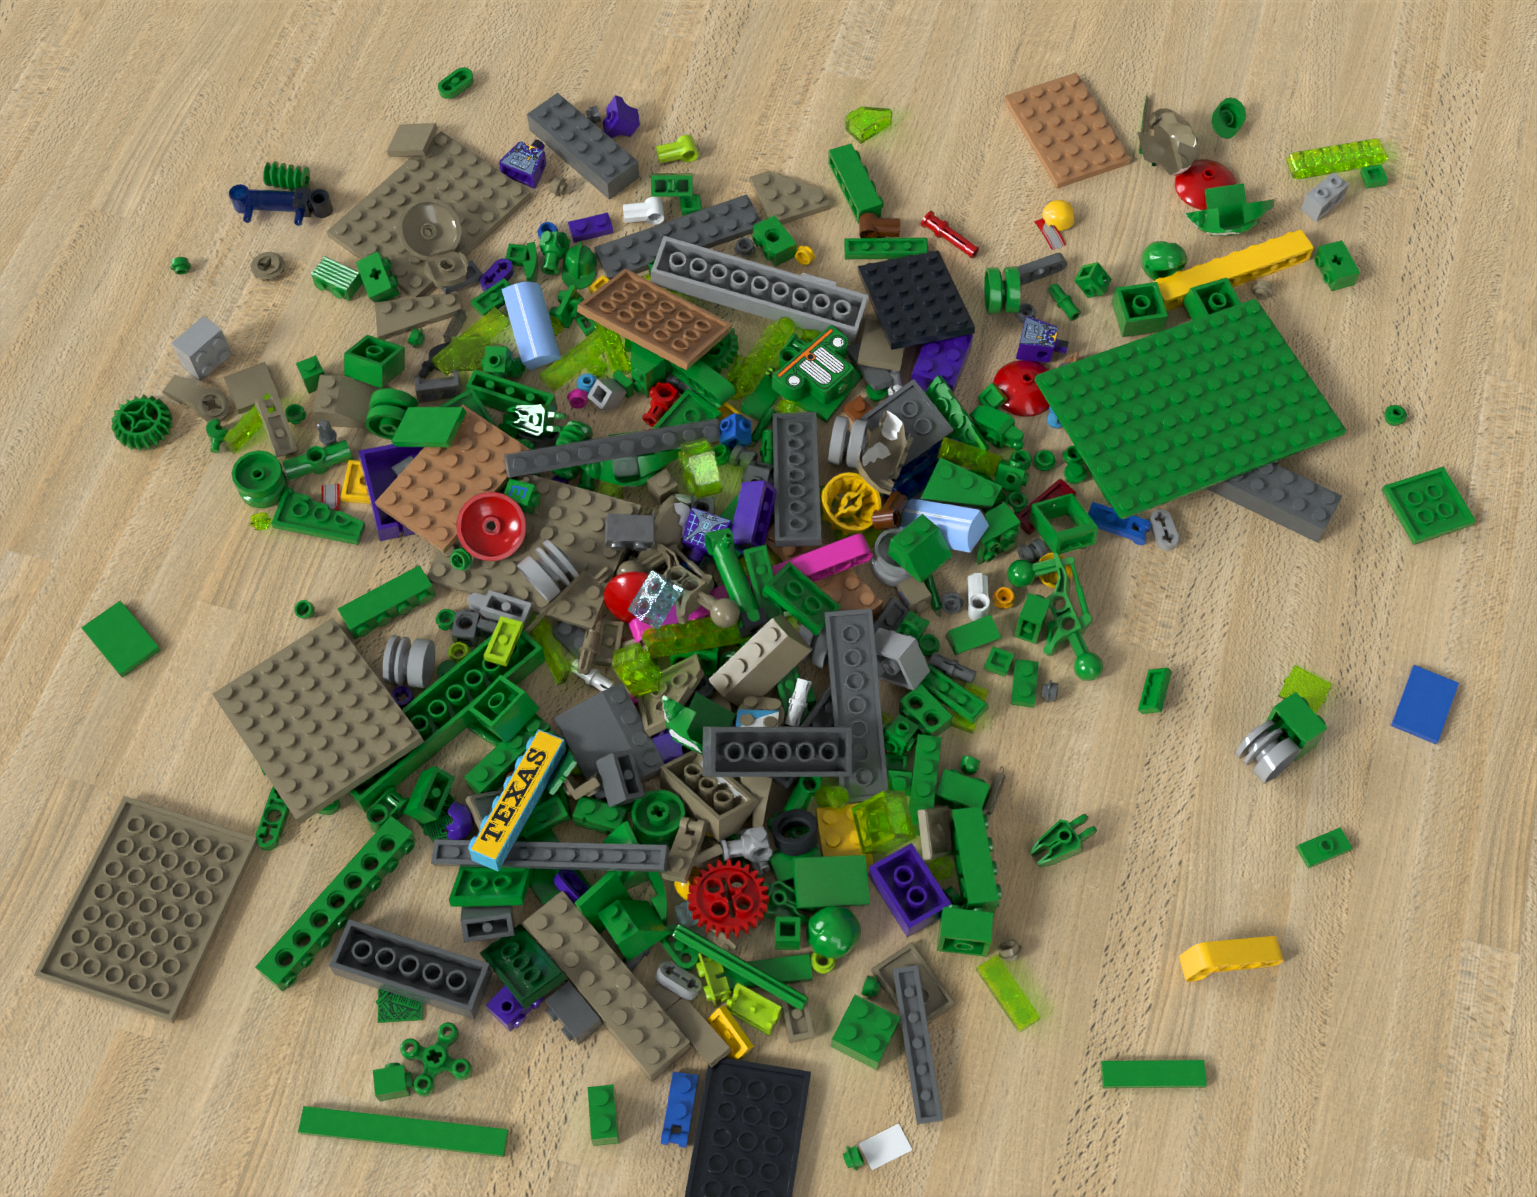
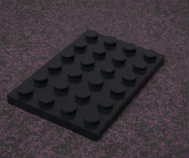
[858,250,975,350]
[685,1058,811,1197]

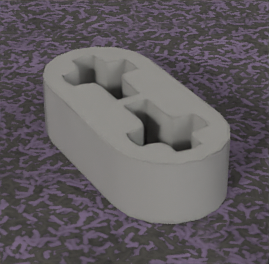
[1150,509,1179,551]
[655,961,702,1000]

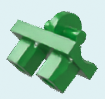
[549,285,584,328]
[896,610,930,641]

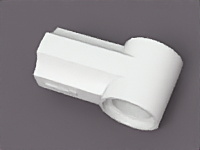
[623,197,665,225]
[968,573,990,621]

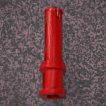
[921,210,979,259]

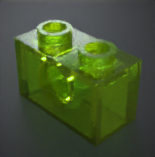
[612,642,662,698]

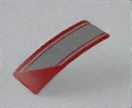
[1034,218,1066,250]
[321,484,340,511]

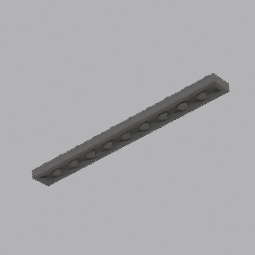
[504,418,720,477]
[769,597,910,790]
[431,839,669,872]

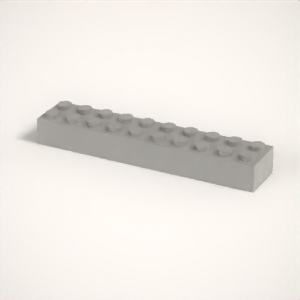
[651,236,869,344]

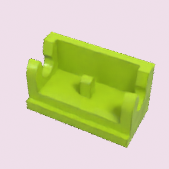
[726,983,782,1036]

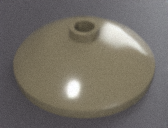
[398,198,461,261]

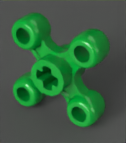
[400,1022,473,1097]

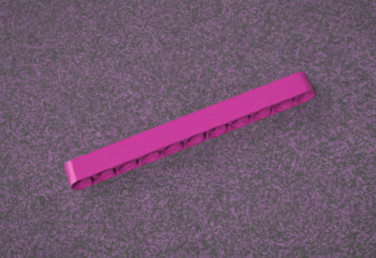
[629,534,873,647]

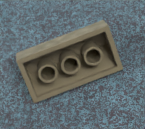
[708,614,813,706]
[660,751,758,842]

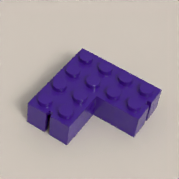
[359,444,424,542]

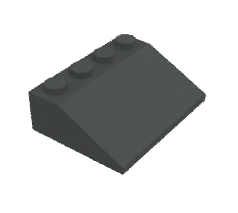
[554,683,664,800]

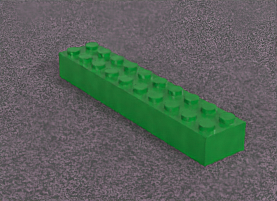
[346,629,546,813]

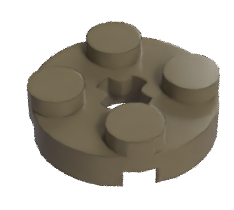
[425,248,468,288]
[738,696,784,727]

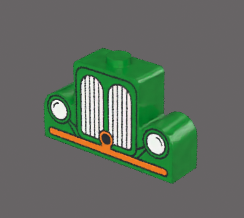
[771,325,854,404]

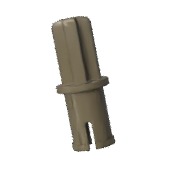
[577,629,600,675]

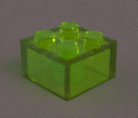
[678,438,723,499]
[851,790,916,854]

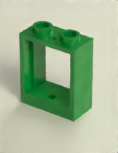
[1030,493,1099,555]

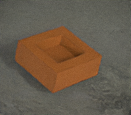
[843,395,873,422]

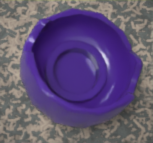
[446,801,474,840]

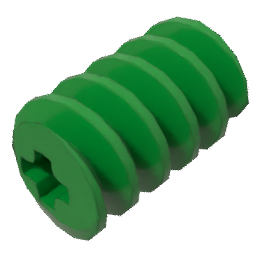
[263,161,310,191]

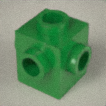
[1074,262,1112,298]
[481,346,514,378]
[994,459,1030,493]
[883,714,920,758]

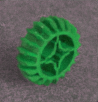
[111,394,173,452]
[552,420,593,481]

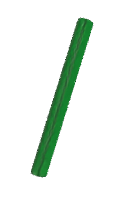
[673,924,808,1010]

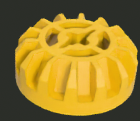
[820,472,881,535]

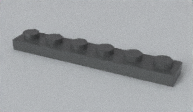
[893,965,943,1125]

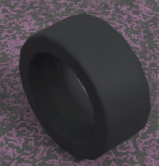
[771,809,820,856]

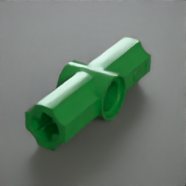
[282,440,353,480]
[782,777,823,812]

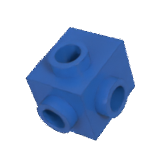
[720,413,751,450]

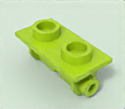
[696,953,732,1008]

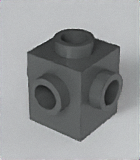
[741,460,774,485]

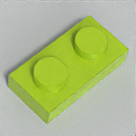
[484,616,524,666]

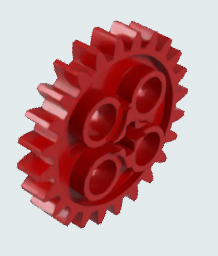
[687,859,769,939]

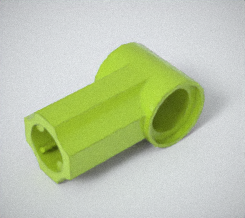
[656,135,699,164]

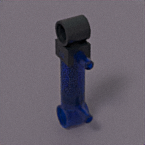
[229,184,333,226]

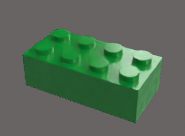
[950,806,1002,916]

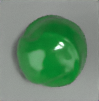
[1141,241,1188,281]
[806,906,861,959]

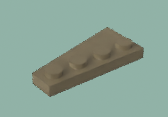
[375,292,462,340]

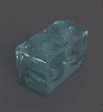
[628,570,683,629]

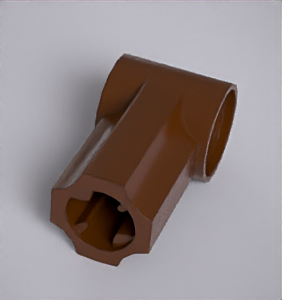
[859,213,900,238]
[872,491,908,530]

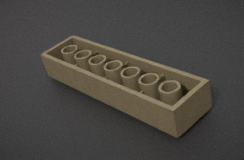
[523,891,691,1082]

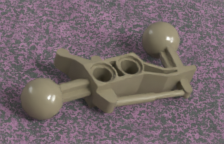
[617,542,740,628]

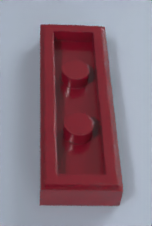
[1016,478,1076,535]

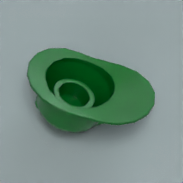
[1211,97,1246,139]
[562,242,597,290]

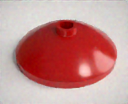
[1175,159,1237,210]
[993,360,1050,417]
[456,492,526,561]
[603,572,673,624]

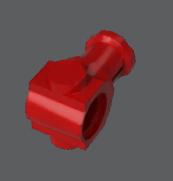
[642,382,680,427]

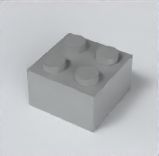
[171,316,232,381]
[874,628,930,690]

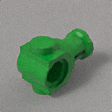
[539,231,570,275]

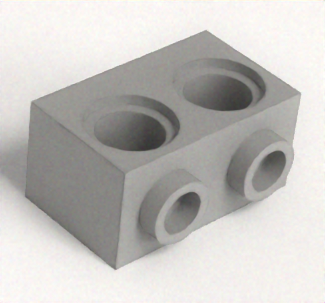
[1301,172,1349,222]

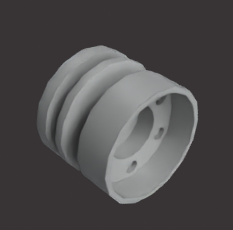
[517,540,579,602]
[383,635,435,688]
[1235,719,1301,784]

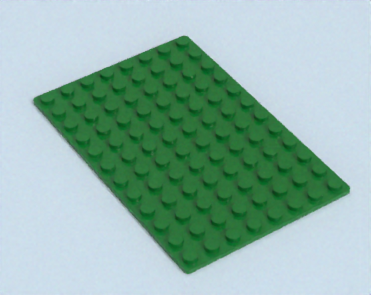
[1035,299,1346,519]

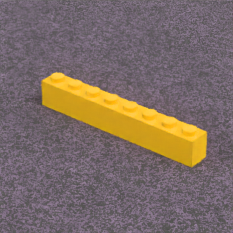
[1154,229,1314,312]

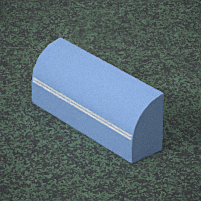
[502,282,561,371]
[899,498,989,552]

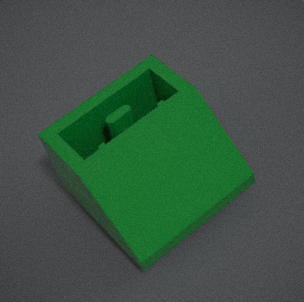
[976,502,1021,565]

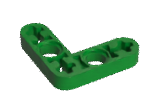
[255,786,340,851]

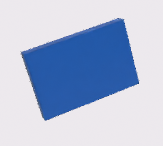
[1390,665,1459,744]

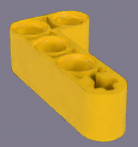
[1179,936,1284,982]

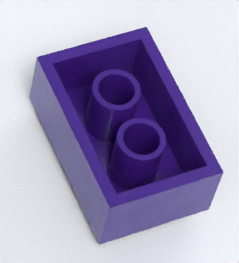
[911,334,973,393]
[868,843,952,937]

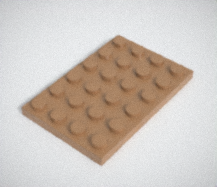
[1004,72,1131,189]
[577,268,733,370]
[375,405,530,554]

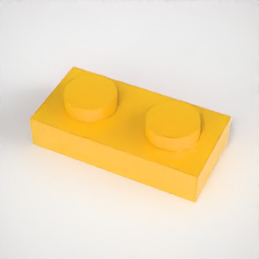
[706,1005,754,1060]

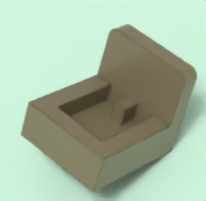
[562,772,602,800]

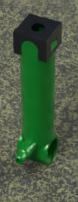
[704,528,768,638]

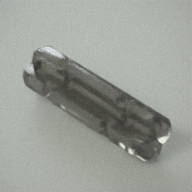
[443,309,467,344]

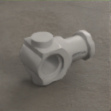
[721,826,773,863]

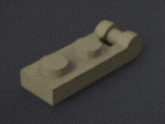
[255,394,298,458]
[662,817,708,884]

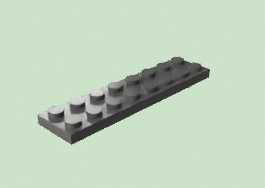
[594,194,761,280]
[773,412,822,547]
[824,608,889,803]

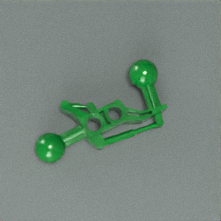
[1007,552,1103,681]

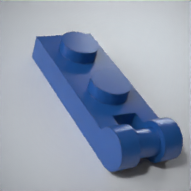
[1088,502,1152,545]
[661,1071,699,1148]

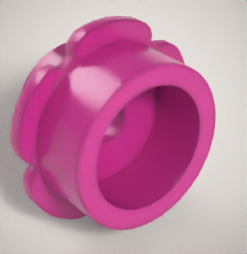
[567,389,588,409]

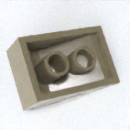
[313,375,382,429]

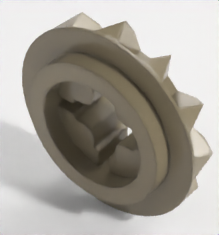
[251,252,285,282]
[194,388,230,422]

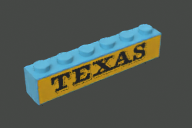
[468,729,566,871]

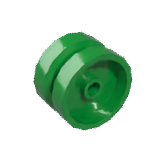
[984,266,1021,314]
[366,388,419,440]
[231,450,288,508]
[631,789,685,851]

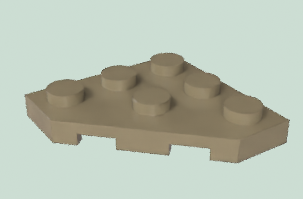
[750,171,830,225]
[634,654,705,737]

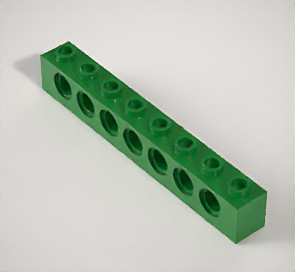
[255,816,417,992]

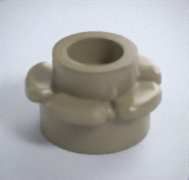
[550,176,567,196]
[1252,280,1273,299]
[998,940,1022,962]

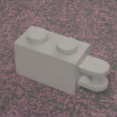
[467,590,534,631]

